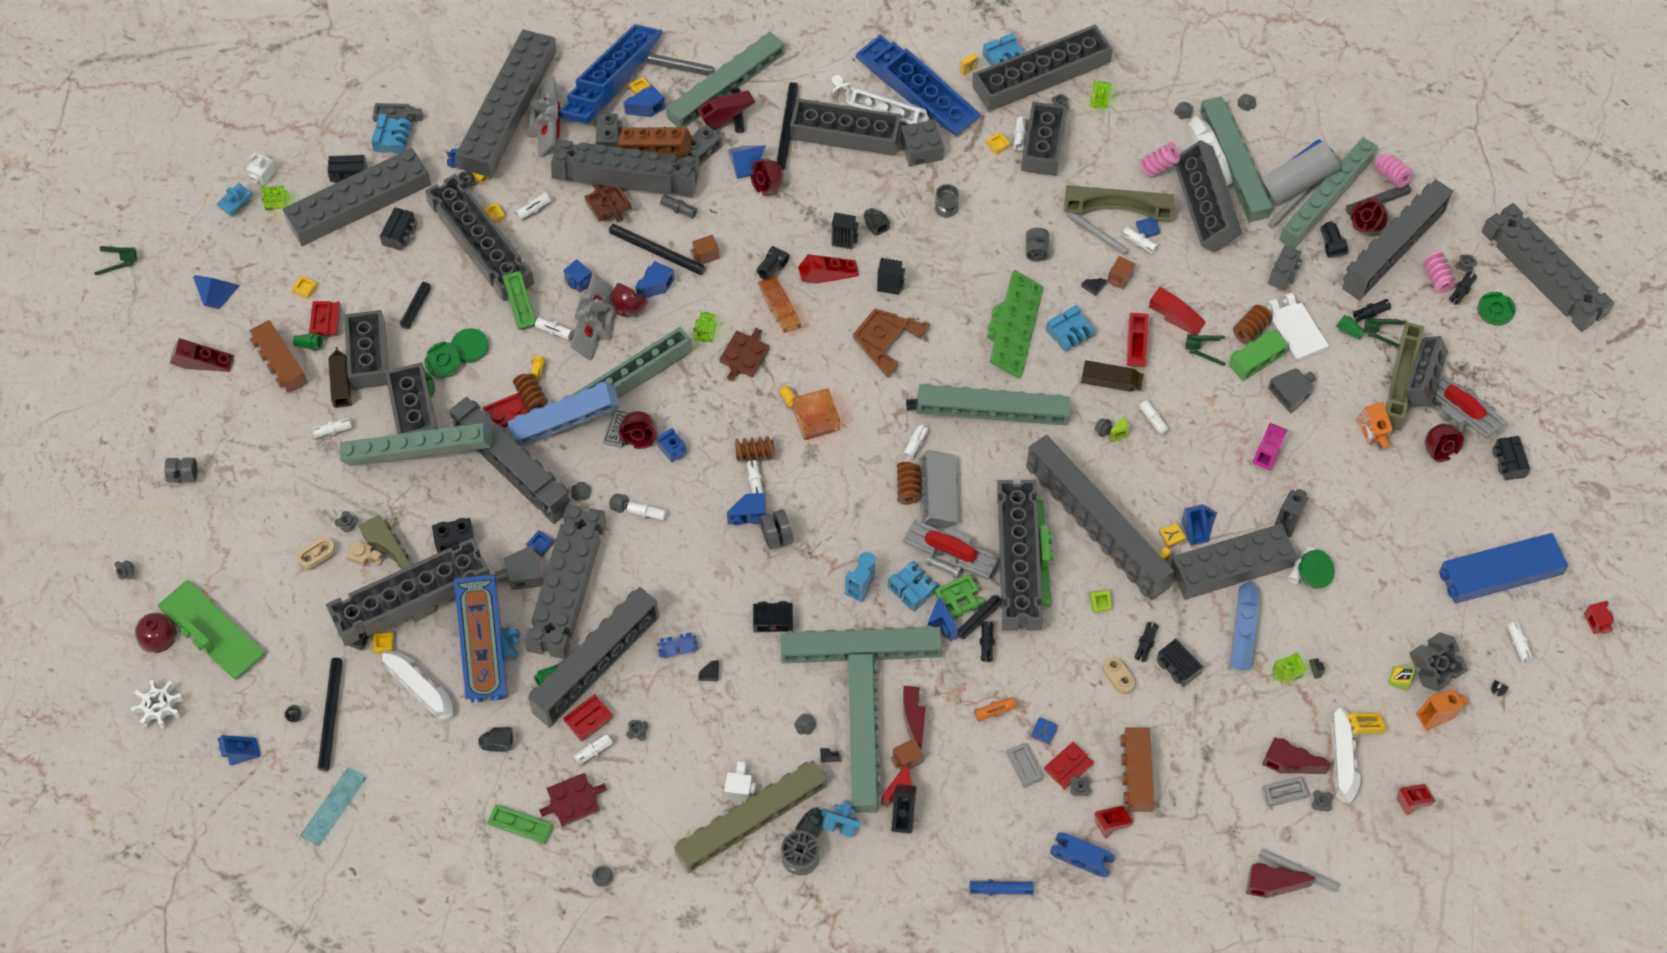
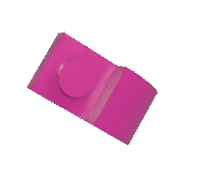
[1252,423,1288,470]

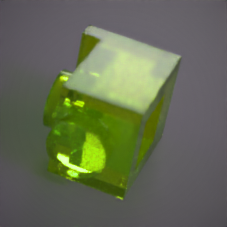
[1090,80,1112,110]
[261,185,290,211]
[693,312,716,343]
[1272,652,1306,685]

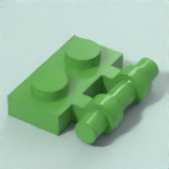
[934,574,985,618]

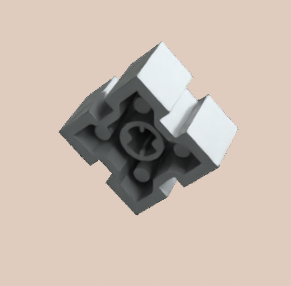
[1409,632,1468,692]

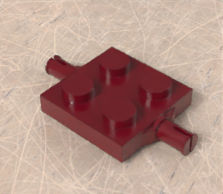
[539,773,607,827]

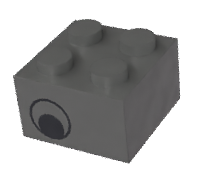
[900,119,944,167]

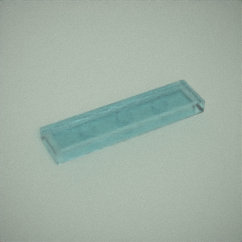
[300,767,366,847]

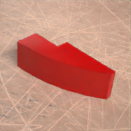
[1149,286,1205,335]
[1126,312,1149,367]

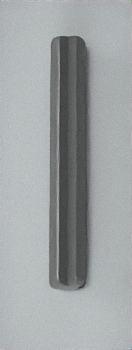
[647,53,714,76]
[1345,184,1411,215]

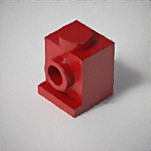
[1584,600,1614,634]

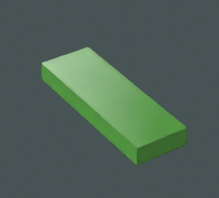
[502,271,536,329]
[487,804,553,845]

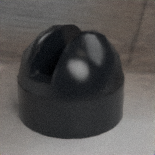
[1491,680,1509,697]
[285,705,302,722]

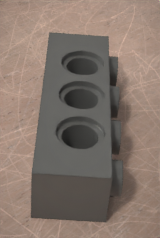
[1406,336,1448,407]

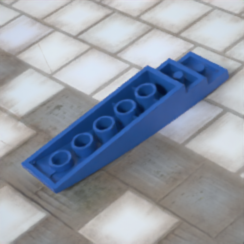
[558,24,663,124]
[856,34,981,136]

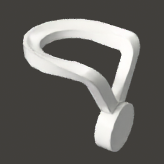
[832,75,853,97]

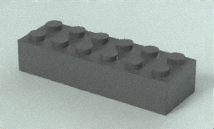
[790,98,901,155]
[1174,140,1242,252]
[1170,523,1297,600]

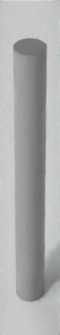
[1268,183,1317,229]
[1067,213,1129,255]
[1259,849,1340,892]

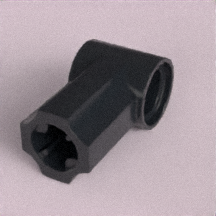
[1320,221,1348,258]
[756,246,790,280]

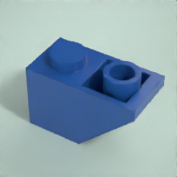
[623,85,665,117]
[635,261,675,298]
[727,493,766,526]

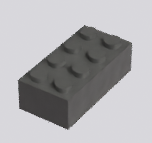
[1021,101,1067,176]
[344,310,388,389]
[385,362,438,434]

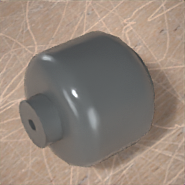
[1237,94,1256,111]
[1174,102,1193,119]
[571,482,591,500]
[609,493,629,513]
[794,714,816,735]

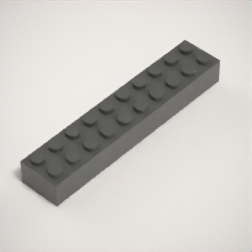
[455,29,556,177]
[1026,434,1174,601]

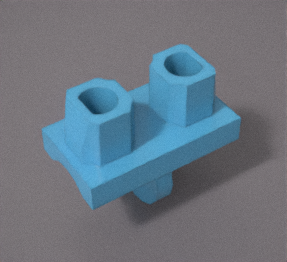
[216,183,253,217]
[501,626,521,660]
[821,800,862,837]

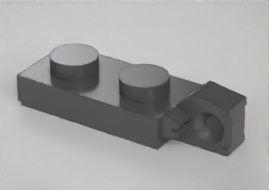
[372,103,424,122]

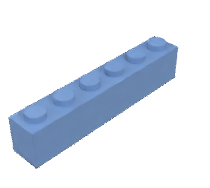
[508,382,620,446]

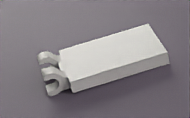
[1267,292,1329,363]

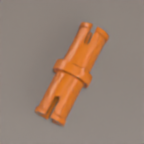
[974,697,1016,722]

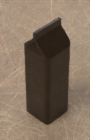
[328,346,352,408]
[1081,360,1144,392]

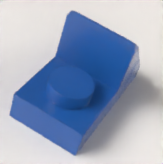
[928,598,958,642]
[218,735,260,765]

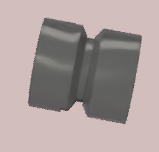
[935,184,959,218]
[1026,227,1050,262]
[165,457,198,483]

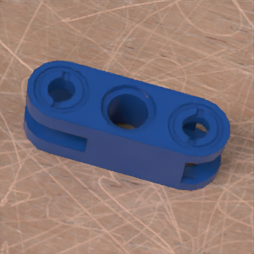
[1050,832,1115,877]

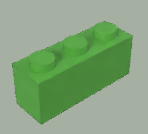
[1229,329,1289,381]

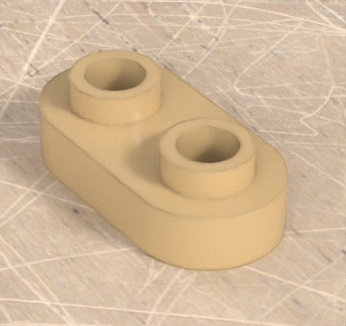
[297,538,335,569]
[1103,657,1135,694]

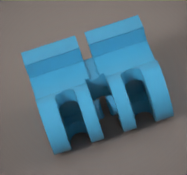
[982,33,1025,66]
[371,113,412,154]
[1046,305,1095,352]
[845,552,876,602]
[887,561,940,613]

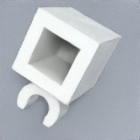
[246,153,276,186]
[724,762,755,802]

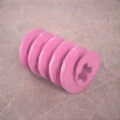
[1139,142,1180,177]
[1374,154,1414,188]
[1422,251,1456,293]

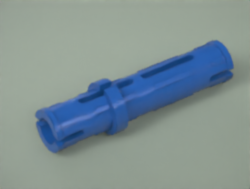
[969,879,1033,896]

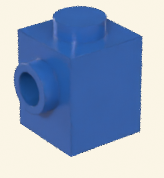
[563,259,592,293]

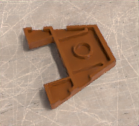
[853,308,930,378]

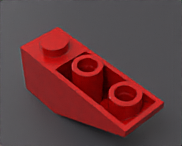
[798,254,859,284]

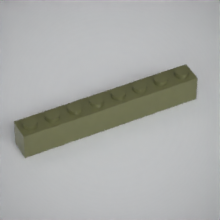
[674,760,827,874]

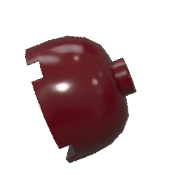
[750,159,784,196]
[1350,197,1388,235]
[611,283,648,317]
[619,411,657,449]
[1424,423,1465,462]
[135,613,177,653]

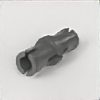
[660,194,697,219]

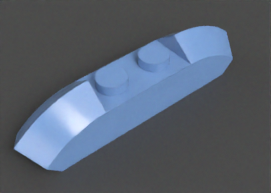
[1230,580,1259,670]

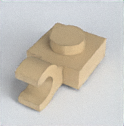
[346,541,383,566]

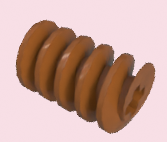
[1233,305,1273,345]
[513,373,548,413]
[735,436,775,462]
[897,462,922,505]

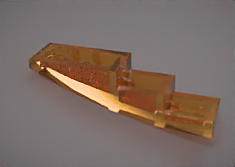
[758,276,801,333]

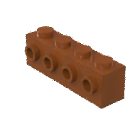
[617,127,693,155]
[250,320,308,393]
[1120,727,1154,812]

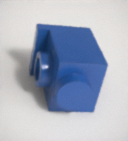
[657,428,687,463]

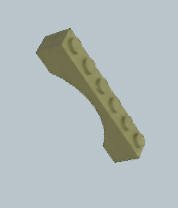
[1064,185,1174,221]
[1385,322,1424,430]
[359,514,436,623]

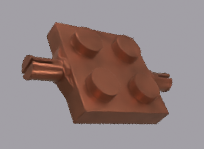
[584,184,632,222]
[719,328,770,381]

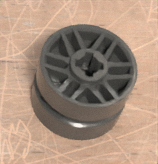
[759,509,794,550]
[781,831,819,876]

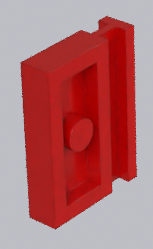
[309,301,341,336]
[483,393,528,428]
[563,694,613,742]
[1044,741,1094,790]

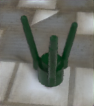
[94,246,137,275]
[1364,317,1407,347]
[1185,334,1226,366]

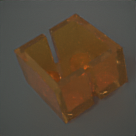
[792,388,840,440]

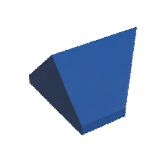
[728,145,766,179]
[193,275,240,309]
[1181,504,1217,546]

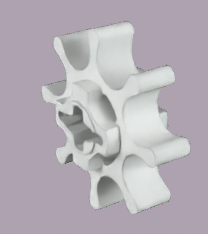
[131,680,183,729]

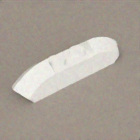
[845,86,929,124]
[1188,116,1233,186]
[382,650,453,720]
[1331,707,1361,803]

